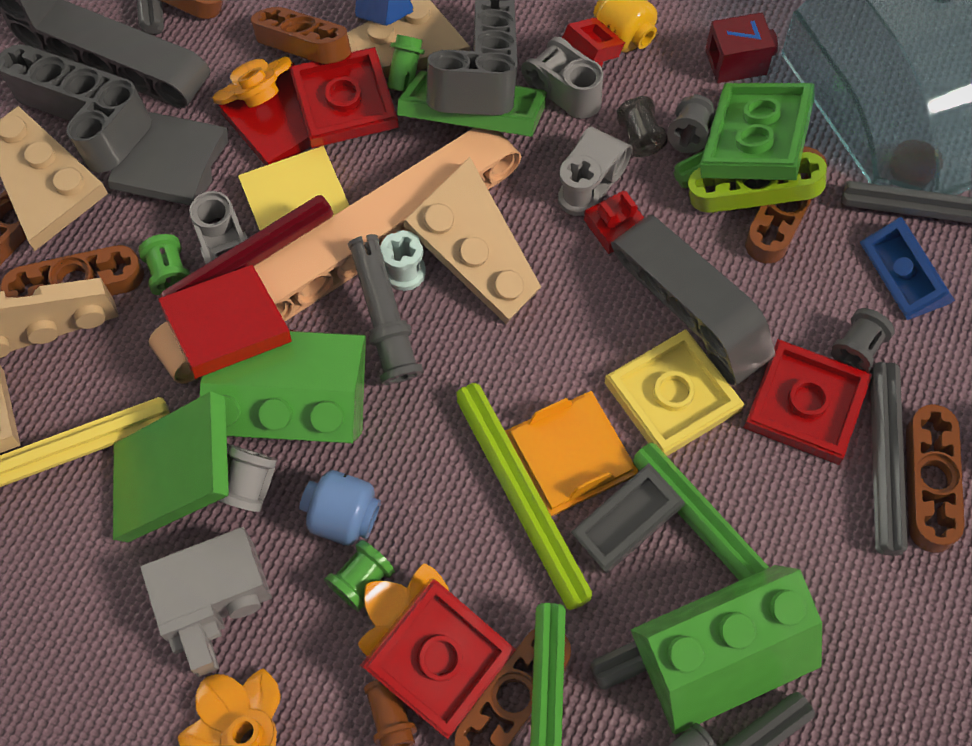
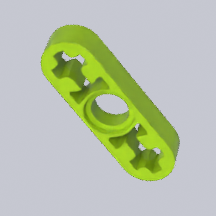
[688,152,827,213]

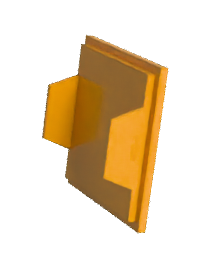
[505,391,639,517]

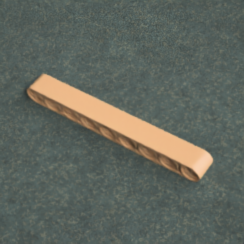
[149,128,521,383]

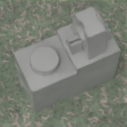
[140,527,272,677]

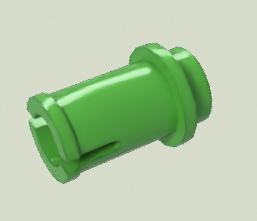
[387,34,425,92]

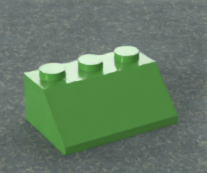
[200,331,366,443]
[630,565,822,735]

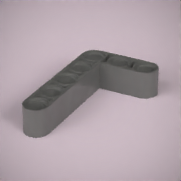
[0,0,210,108]

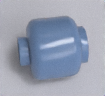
[299,470,381,546]

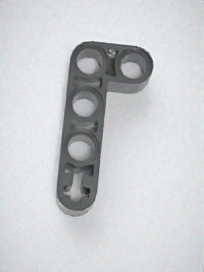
[426,0,517,115]
[0,44,152,173]
[611,214,775,386]

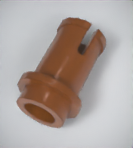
[364,680,417,746]

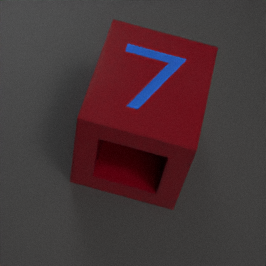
[705,12,778,84]

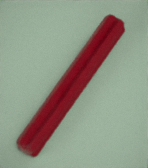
[160,195,333,297]

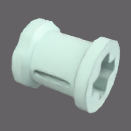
[380,230,426,291]

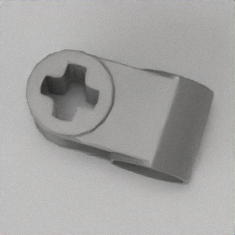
[521,37,604,119]
[558,126,632,216]
[189,191,248,264]
[219,443,277,512]

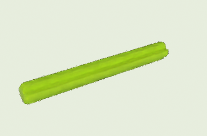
[456,383,592,610]

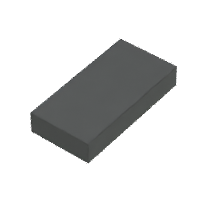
[571,463,686,573]

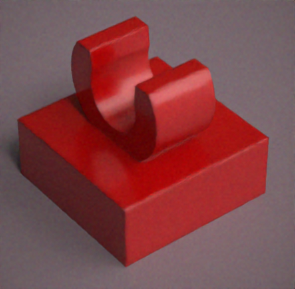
[562,17,625,67]
[584,190,644,254]

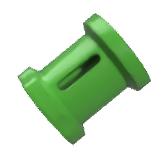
[138,234,190,296]
[324,540,395,612]

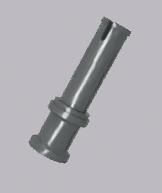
[348,234,424,385]

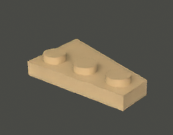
[347,0,471,78]
[0,106,108,251]
[403,157,541,324]
[0,278,119,358]

